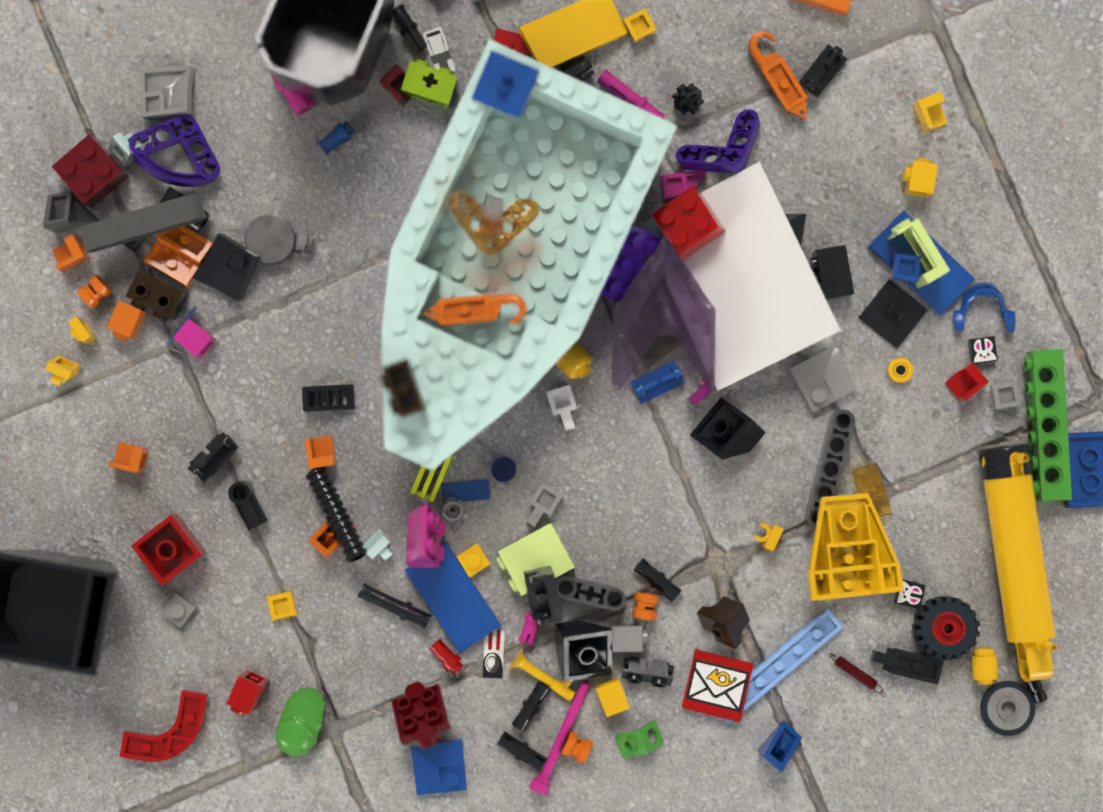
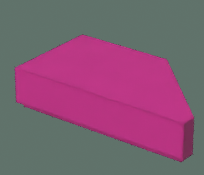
[661,171,707,201]

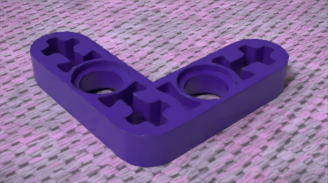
[676,109,761,174]

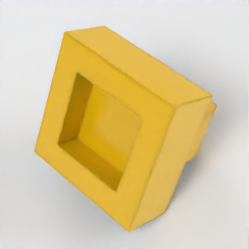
[46,355,81,387]
[753,523,784,551]

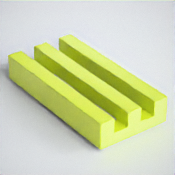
[410,456,453,502]

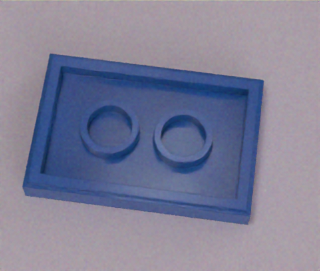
[1065,431,1103,508]

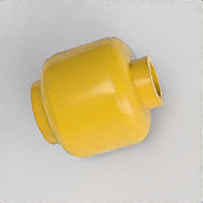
[556,343,592,379]

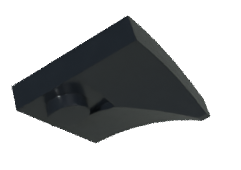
[192,233,260,301]

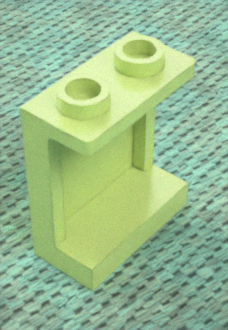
[496,522,575,596]

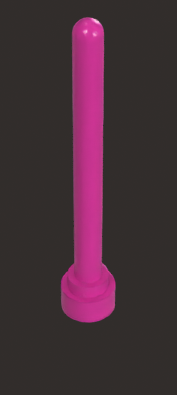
[529,680,590,796]

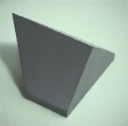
[43,191,99,233]

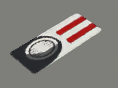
[483,630,505,678]

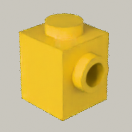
[902,158,938,198]

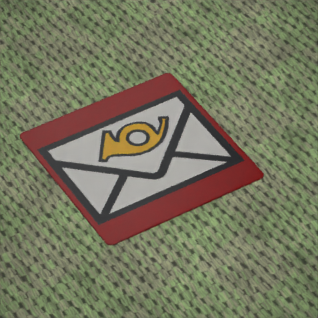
[682,649,753,722]

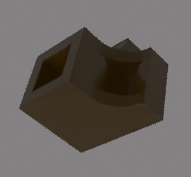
[697,596,750,649]

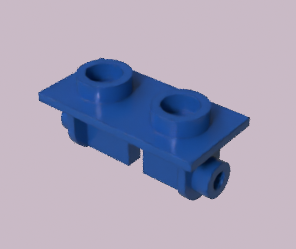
[630,361,685,404]

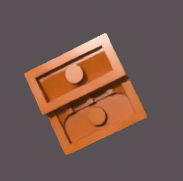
[143,226,213,289]

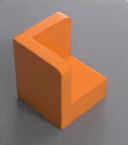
[52,234,90,273]
[304,436,337,469]
[108,442,148,473]

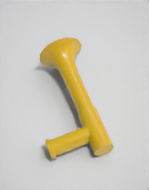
[508,648,575,701]

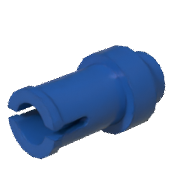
[317,121,355,155]

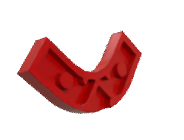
[119,689,208,762]

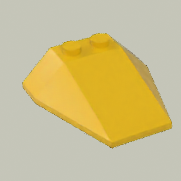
[808,493,904,601]

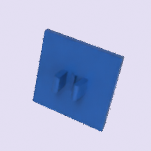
[471,50,539,119]

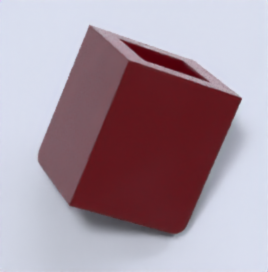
[379,64,411,107]

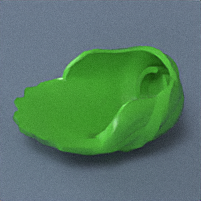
[275,686,326,756]

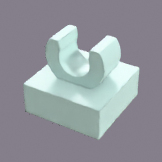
[108,132,142,167]
[363,528,393,561]

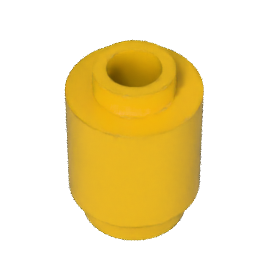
[971,647,998,685]

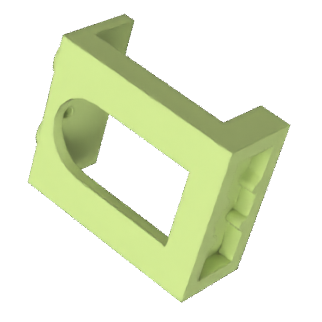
[887,218,950,289]

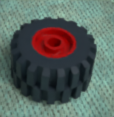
[912,596,980,660]

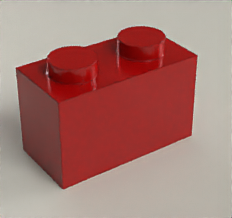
[226,670,270,716]

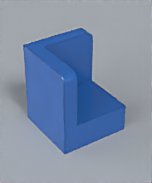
[890,253,921,284]

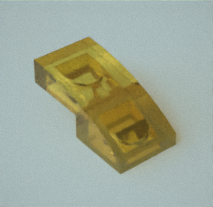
[852,463,892,517]

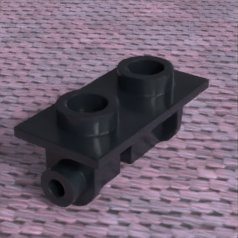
[799,44,848,98]
[188,432,239,483]
[621,656,674,688]

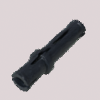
[357,583,432,629]

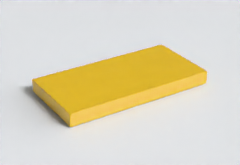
[518,0,629,68]

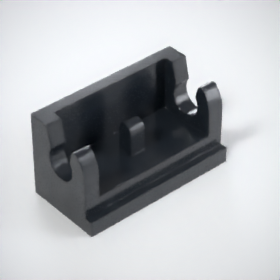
[524,566,563,624]

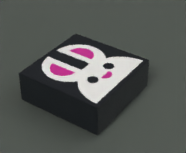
[968,336,998,364]
[894,579,926,609]

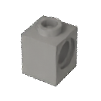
[611,624,647,652]

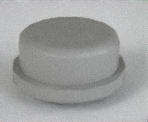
[475,192,504,235]

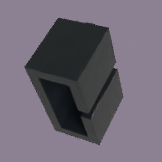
[810,245,855,300]

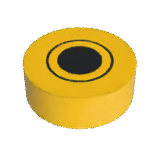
[887,358,913,383]

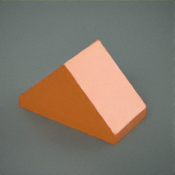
[308,521,356,558]

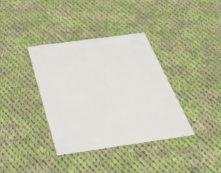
[641,162,841,391]

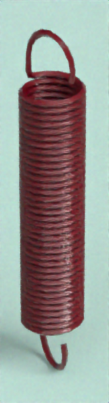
[829,653,883,693]

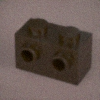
[126,270,188,322]
[380,358,427,418]

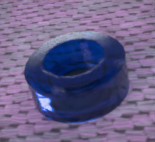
[491,457,516,482]

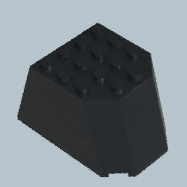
[254,0,395,106]
[0,550,116,677]

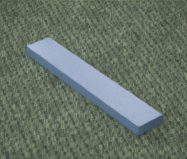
[726,607,844,724]

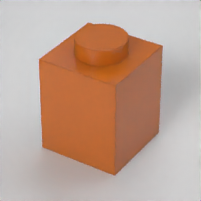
[107,301,147,341]

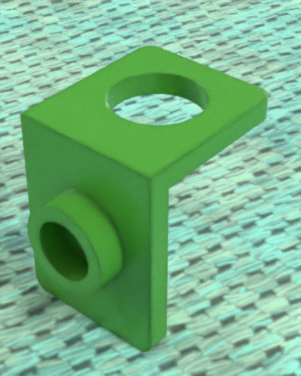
[615,720,664,759]

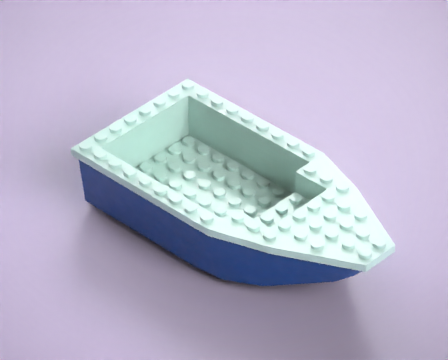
[381,39,677,470]

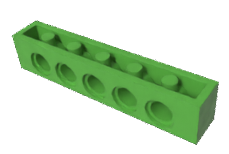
[1023,349,1072,501]

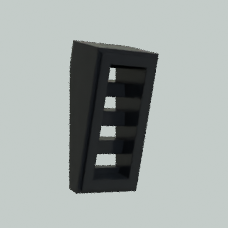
[302,384,355,412]

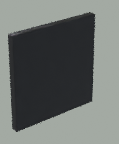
[858,279,928,349]

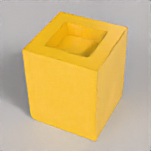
[913,92,947,133]
[595,677,630,717]

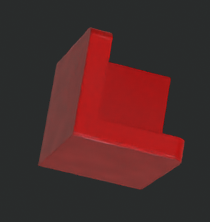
[945,363,989,402]

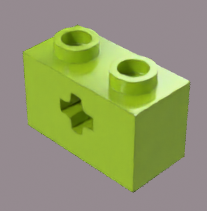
[401,60,458,109]

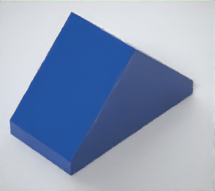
[758,721,802,772]

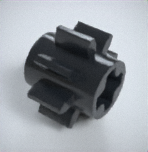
[672,83,704,115]

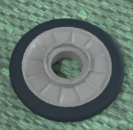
[980,681,1035,736]

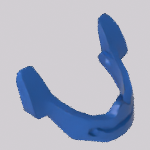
[952,283,1016,332]

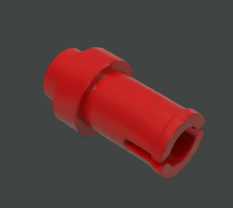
[429,638,464,675]

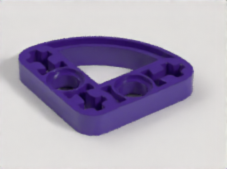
[128,114,220,187]

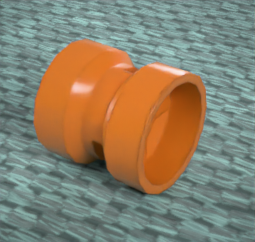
[77,275,113,309]
[632,591,660,620]
[560,731,593,764]

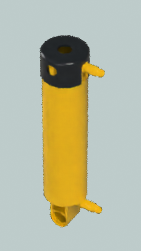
[978,443,1057,682]

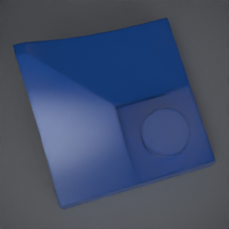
[411,738,467,795]

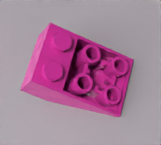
[406,505,446,568]

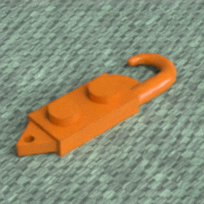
[748,31,808,120]
[423,293,527,326]

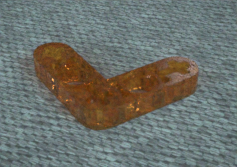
[448,191,539,255]

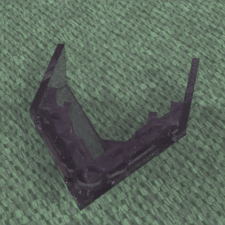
[612,235,716,391]

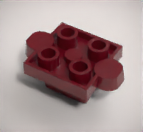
[391,682,451,749]

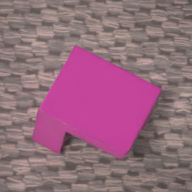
[174,319,216,358]

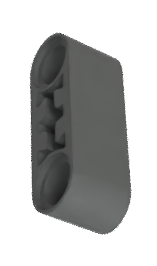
[555,575,626,611]

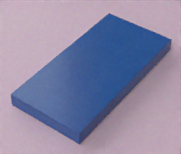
[868,210,975,315]
[405,542,501,653]

